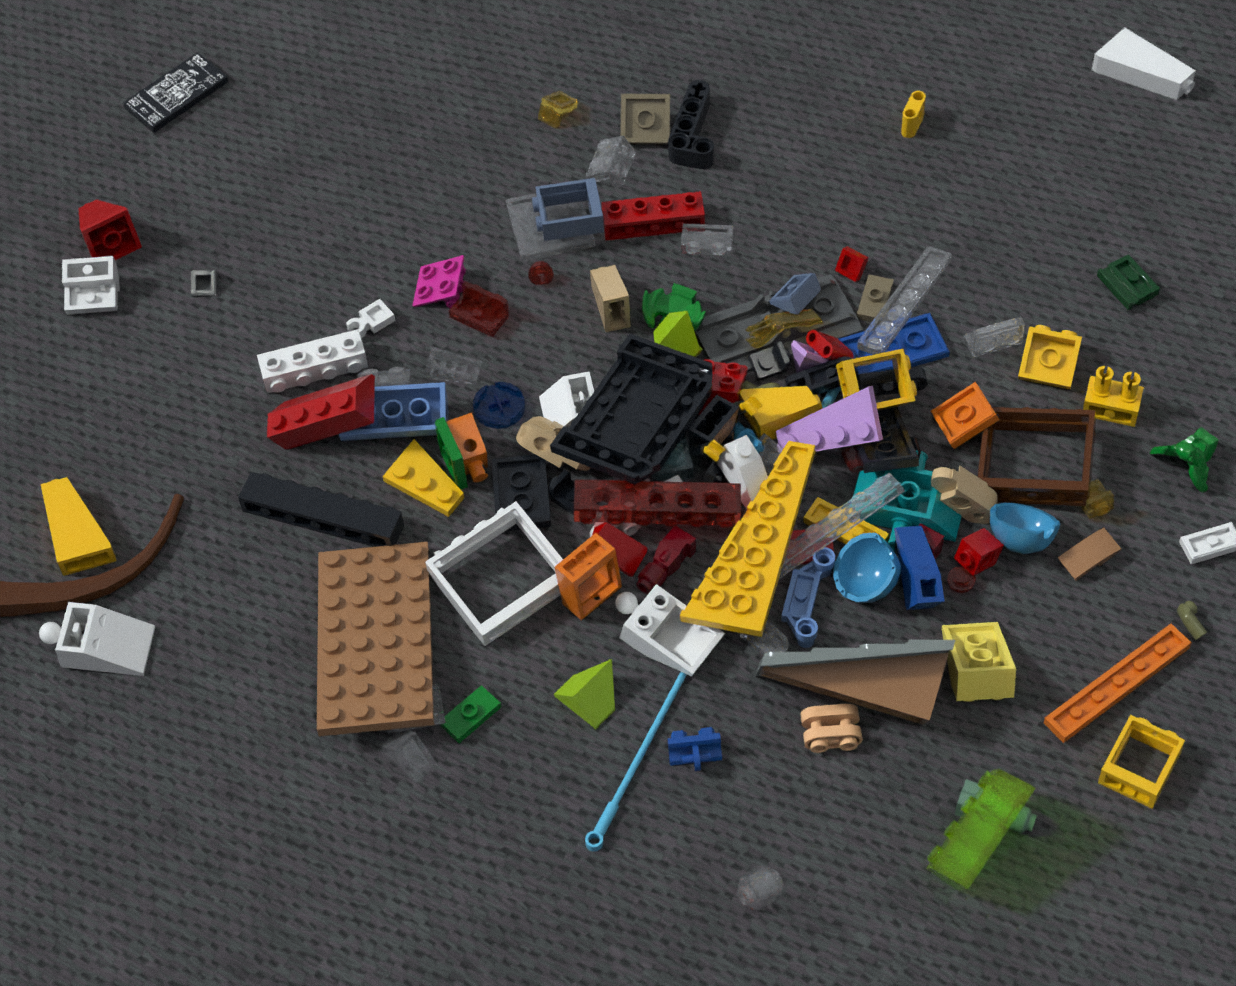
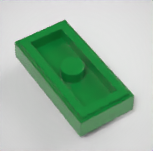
[439,685,501,743]

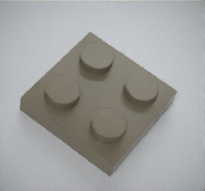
[621,94,670,145]

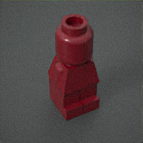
[636,526,696,594]

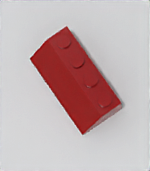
[267,374,375,450]

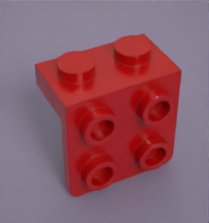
[698,359,748,416]

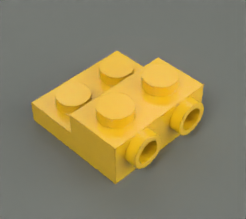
[1018,325,1082,390]

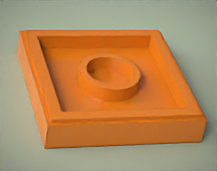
[931,382,1000,449]

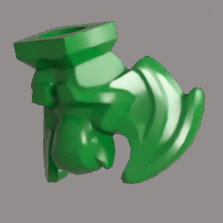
[642,283,706,332]
[1149,427,1219,493]

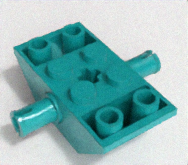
[849,450,962,550]

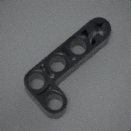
[668,80,714,170]

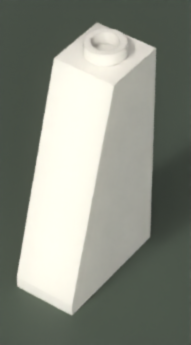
[1092,28,1195,100]

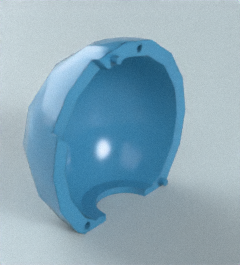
[990,503,1060,554]
[833,533,901,603]

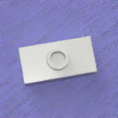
[1179,522,1236,564]

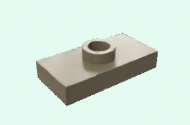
[857,274,894,324]

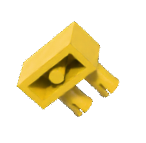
[1083,366,1144,427]

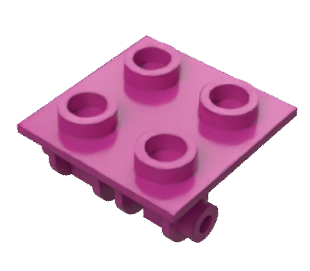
[413,255,466,309]

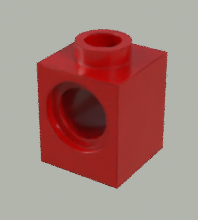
[954,528,1004,576]

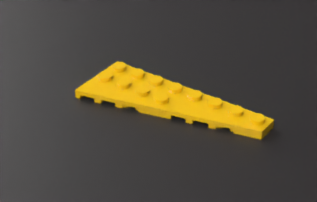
[680,441,816,637]

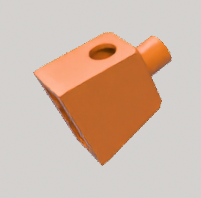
[446,413,488,482]

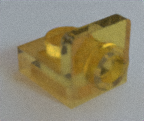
[538,90,578,128]

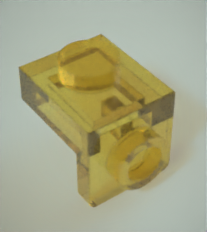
[1081,479,1114,519]

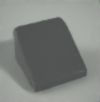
[191,270,219,296]

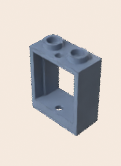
[532,178,604,241]

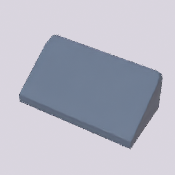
[769,273,821,315]

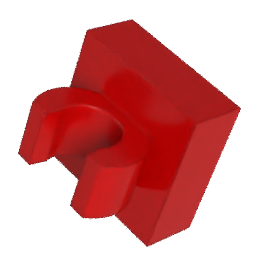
[834,246,869,282]

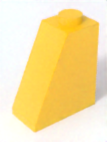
[739,386,822,444]

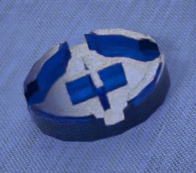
[473,382,526,429]

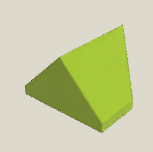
[653,311,703,357]
[554,659,615,729]

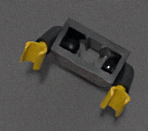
[688,395,763,462]

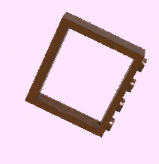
[978,406,1096,506]

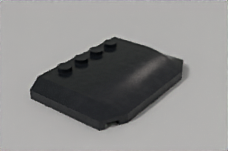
[550,334,713,485]

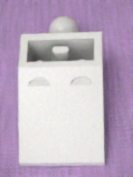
[615,584,725,676]
[39,602,155,676]

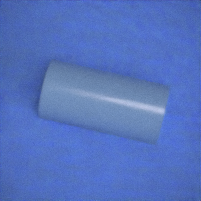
[339,382,449,441]

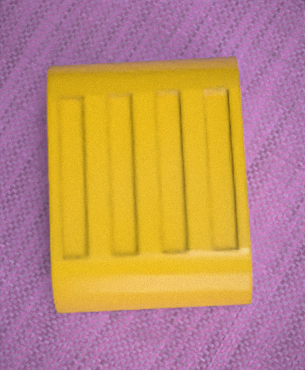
[901,91,926,138]

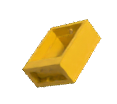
[836,349,917,410]
[1098,715,1185,809]

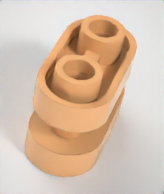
[801,704,863,753]

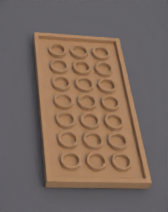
[317,542,434,736]

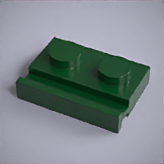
[1097,254,1160,310]

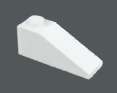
[716,435,768,510]

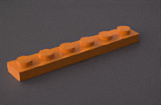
[1044,624,1192,743]

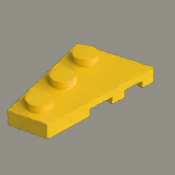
[383,439,464,517]

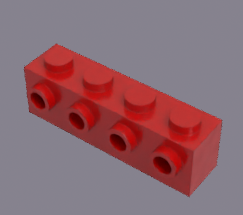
[601,192,705,241]

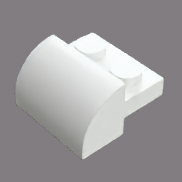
[62,256,120,314]

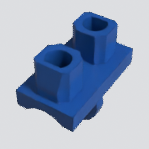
[668,727,722,771]

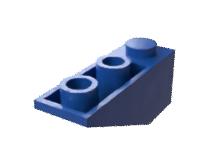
[894,526,945,610]

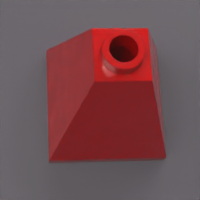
[78,200,142,260]

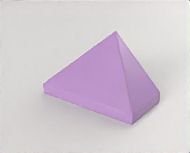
[791,340,831,373]

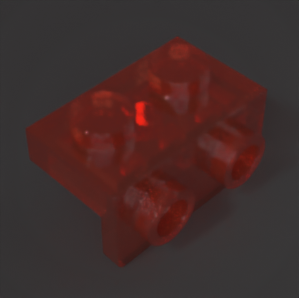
[449,281,509,337]

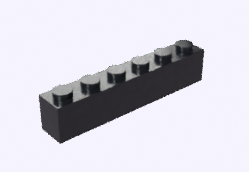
[238,472,404,547]

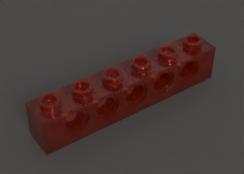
[574,479,741,528]

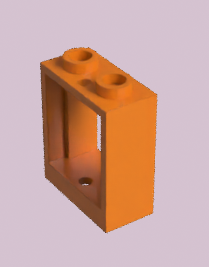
[554,533,622,620]

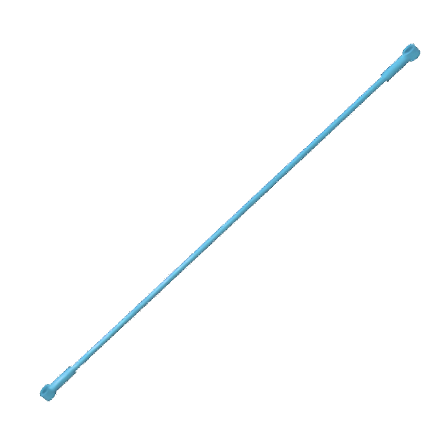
[585,386,842,851]

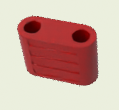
[806,330,854,360]

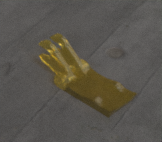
[745,309,823,348]

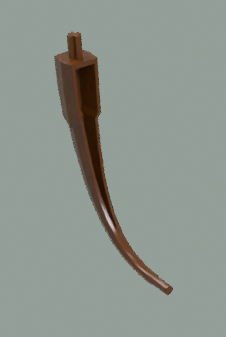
[0,494,184,617]

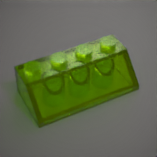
[926,769,1036,890]

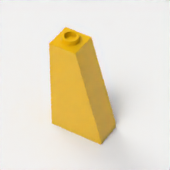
[41,477,117,576]

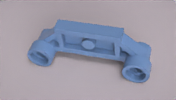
[781,547,835,648]

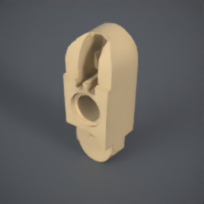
[516,416,591,471]
[931,466,998,524]

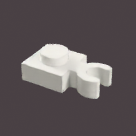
[346,299,395,338]

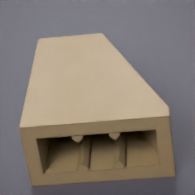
[590,265,631,332]

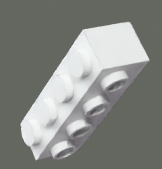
[257,329,368,394]

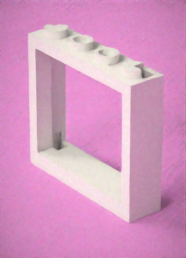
[425,502,563,646]

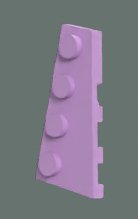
[776,386,883,453]

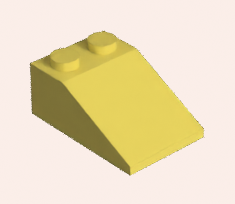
[942,622,1016,702]

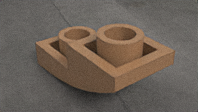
[1058,528,1122,581]

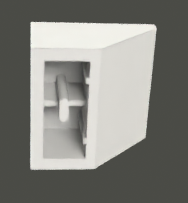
[539,371,594,428]

